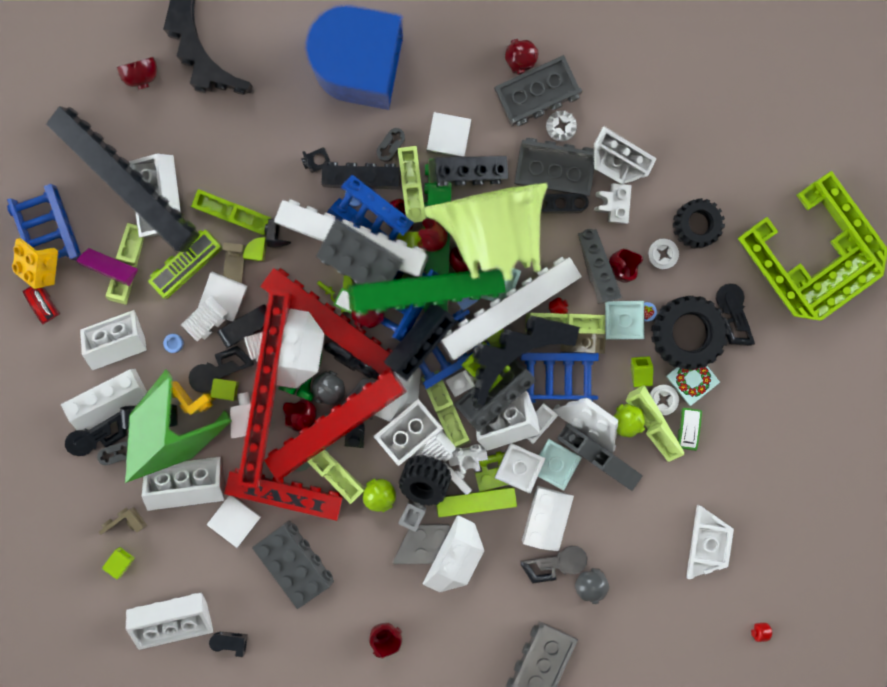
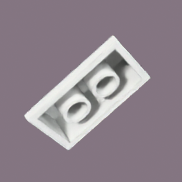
[80,310,147,370]
[476,391,540,451]
[373,399,443,466]
[522,486,574,551]

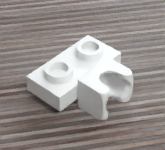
[594,183,632,224]
[449,444,488,474]

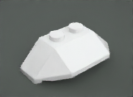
[594,127,656,184]
[277,309,324,388]
[423,515,485,592]

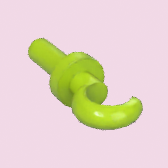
[316,281,335,302]

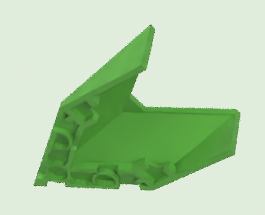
[125,369,232,483]

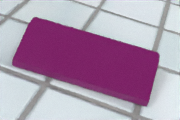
[76,248,138,287]

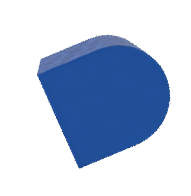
[306,5,404,110]

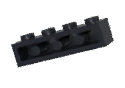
[428,156,508,187]
[321,162,400,189]
[384,304,457,381]

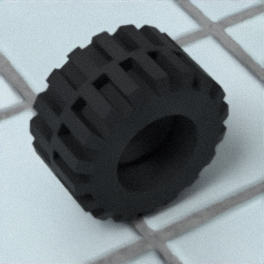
[672,198,725,248]
[399,455,452,506]

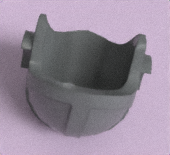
[312,370,345,405]
[575,568,609,604]

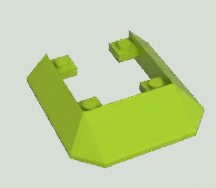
[737,171,887,321]

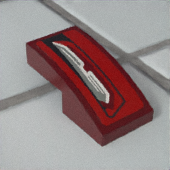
[22,286,60,325]

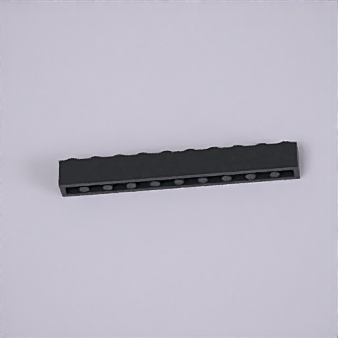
[46,106,200,253]

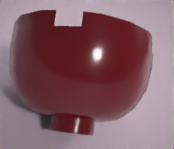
[117,57,157,90]

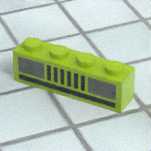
[148,229,223,299]

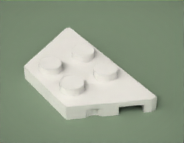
[553,398,618,453]
[686,505,734,579]

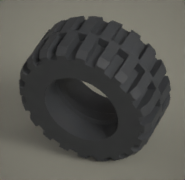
[651,296,729,369]

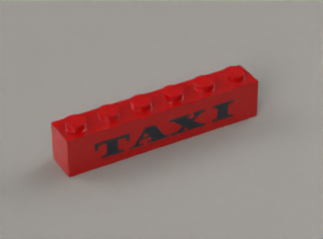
[224,468,343,521]

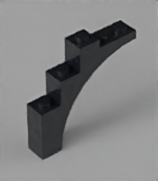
[163,0,252,95]
[471,315,580,406]

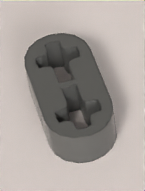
[377,128,405,162]
[97,441,128,466]

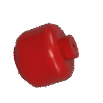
[548,297,569,314]
[751,623,772,642]

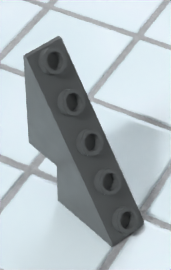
[578,229,622,304]
[557,423,643,491]

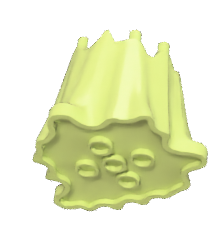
[424,183,548,280]

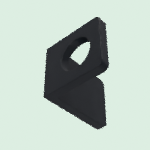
[301,147,331,173]

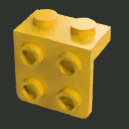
[12,238,58,289]
[171,381,216,415]

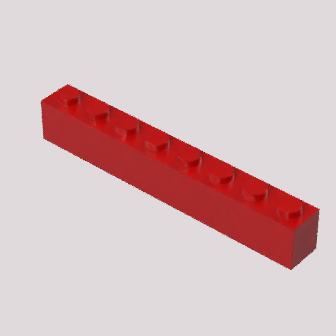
[260,268,393,374]
[264,371,407,480]

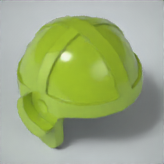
[613,404,645,437]
[363,478,396,513]

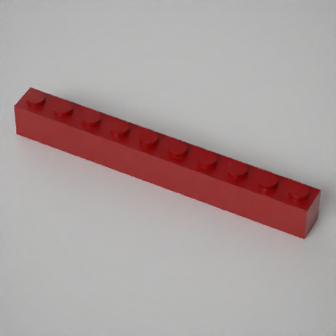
[237,290,292,489]

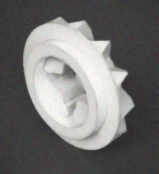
[546,110,577,141]
[648,239,679,269]
[649,385,679,415]

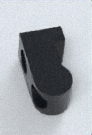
[209,631,248,657]

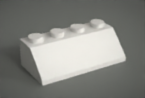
[129,154,181,237]
[61,369,147,431]
[142,457,225,511]
[126,593,213,650]

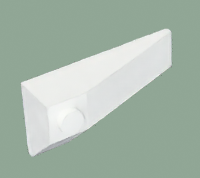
[375,368,421,422]

